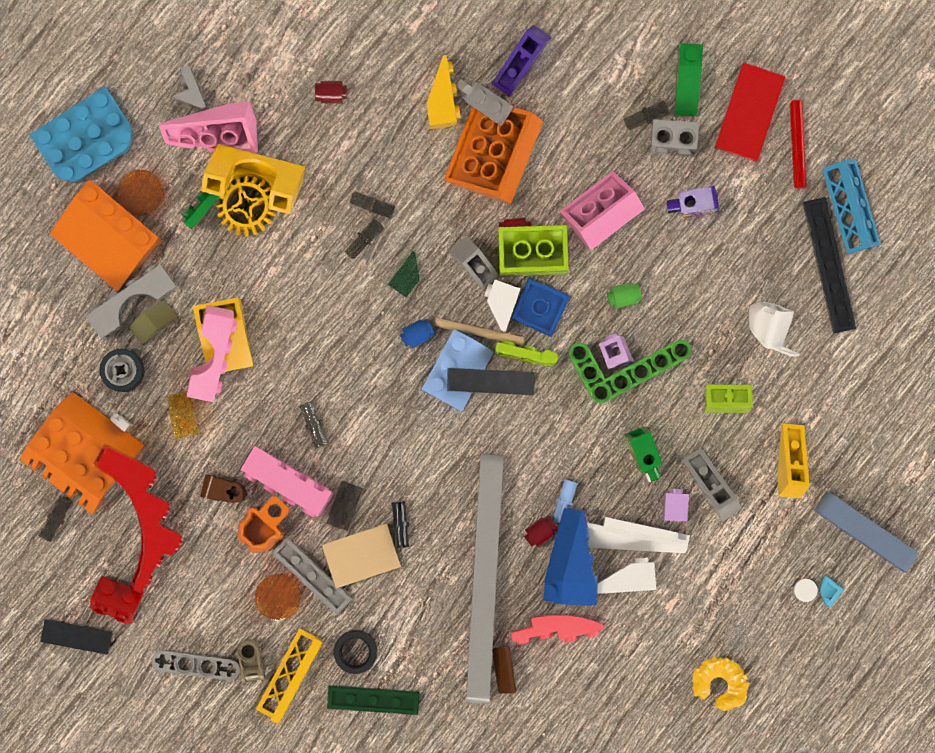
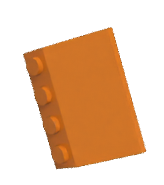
[444,107,543,205]
[50,179,162,291]

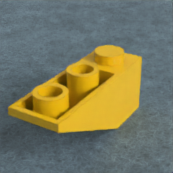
[427,55,461,130]

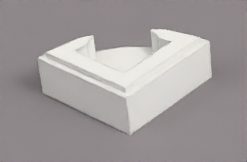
[110,412,133,432]

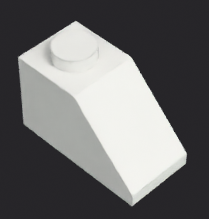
[484,280,520,333]

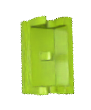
[704,384,753,413]

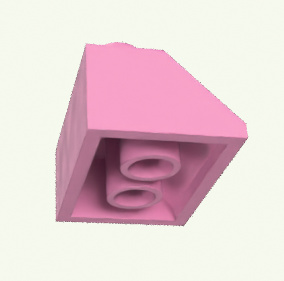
[559,171,645,250]

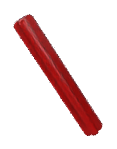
[790,100,807,189]

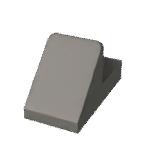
[172,65,208,111]

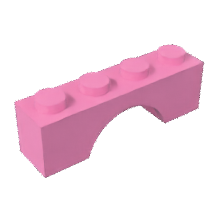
[187,305,237,402]

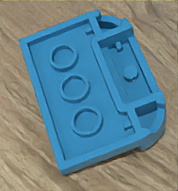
[29,86,134,183]

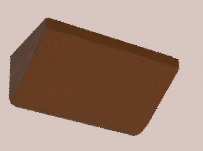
[492,646,516,694]

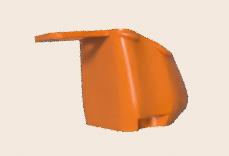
[237,496,289,553]

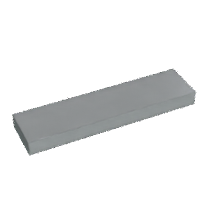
[271,536,353,615]

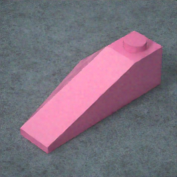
[159,102,258,154]

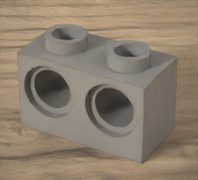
[650,119,699,156]

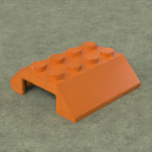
[20,392,145,515]

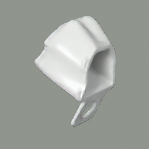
[749,302,800,357]

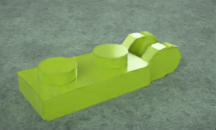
[494,340,559,367]

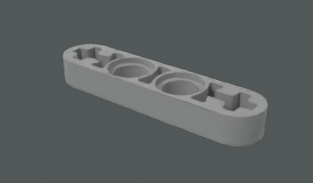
[152,650,240,680]

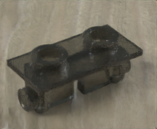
[326,481,363,531]

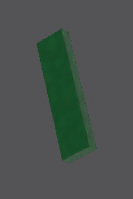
[327,685,420,715]

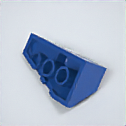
[543,508,598,606]

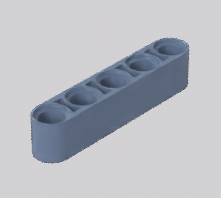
[814,491,919,573]

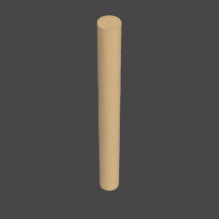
[434,318,524,346]

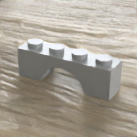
[85,264,179,340]

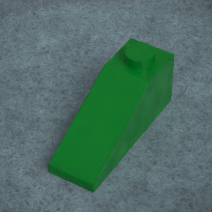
[674,43,703,117]

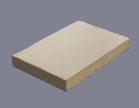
[321,524,401,589]

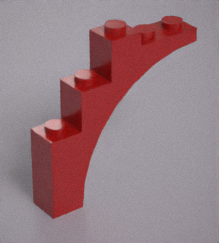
[93,443,182,593]

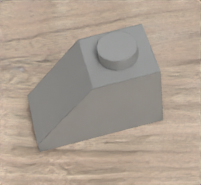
[449,236,500,290]

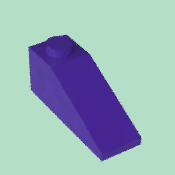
[491,25,552,97]

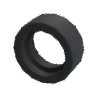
[334,630,377,674]

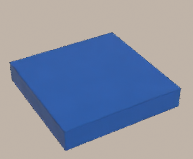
[510,278,570,337]

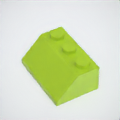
[498,225,569,277]

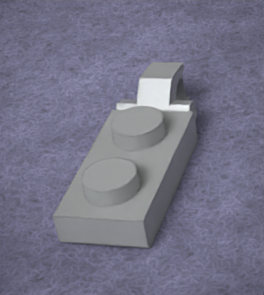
[456,79,514,126]

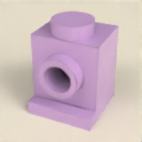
[599,334,635,371]

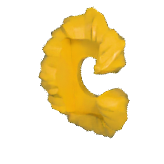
[692,656,749,711]

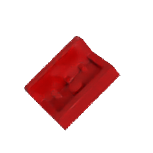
[90,576,144,624]

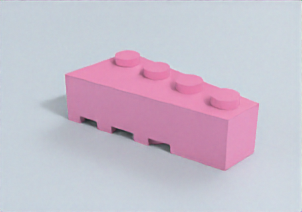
[241,446,335,518]

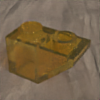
[167,391,201,440]

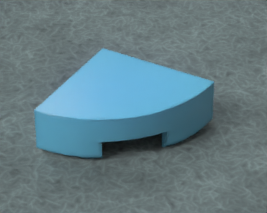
[820,575,844,607]

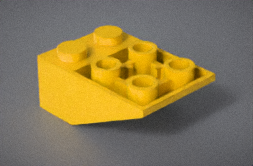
[193,297,253,372]

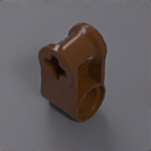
[200,474,246,503]

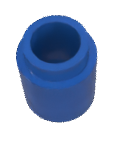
[400,319,435,349]

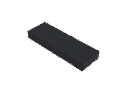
[40,619,113,655]

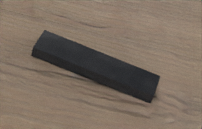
[447,368,534,395]

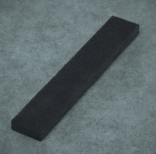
[802,197,856,334]

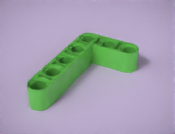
[568,340,692,404]

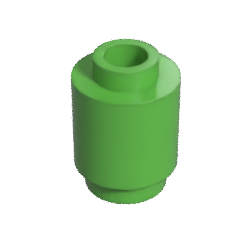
[607,282,642,309]

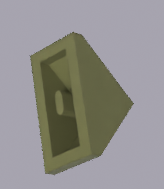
[129,300,179,345]

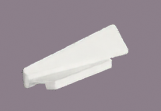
[587,517,690,553]

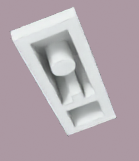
[597,558,656,594]

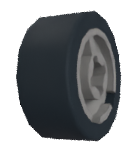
[99,349,145,392]

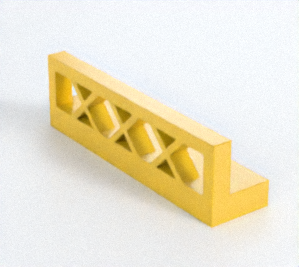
[256,628,324,724]

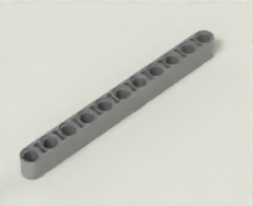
[466,454,504,704]

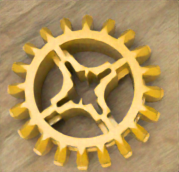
[216,175,276,237]

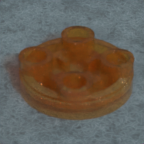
[117,169,164,216]
[255,574,301,620]

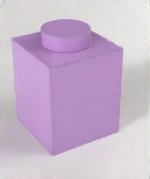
[662,489,689,522]

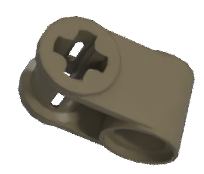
[238,639,266,685]

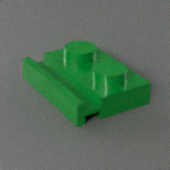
[181,191,220,229]

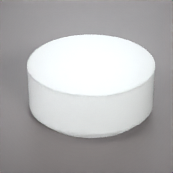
[793,579,818,602]

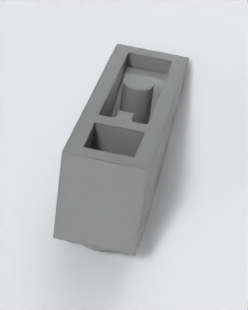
[682,448,741,521]

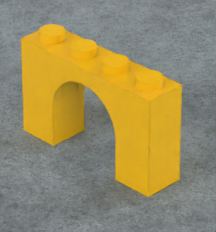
[201,144,305,214]

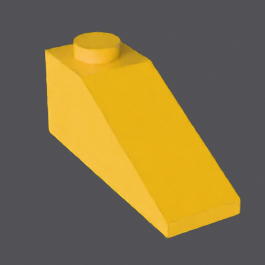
[777,423,810,498]

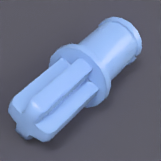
[552,479,578,524]

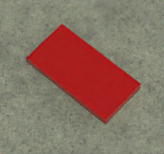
[714,62,786,162]

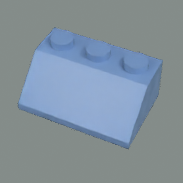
[422,329,494,412]

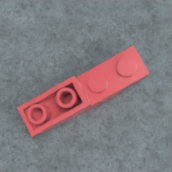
[510,614,604,645]

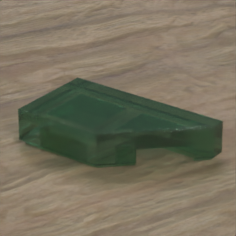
[388,251,420,298]

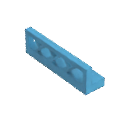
[822,159,881,255]

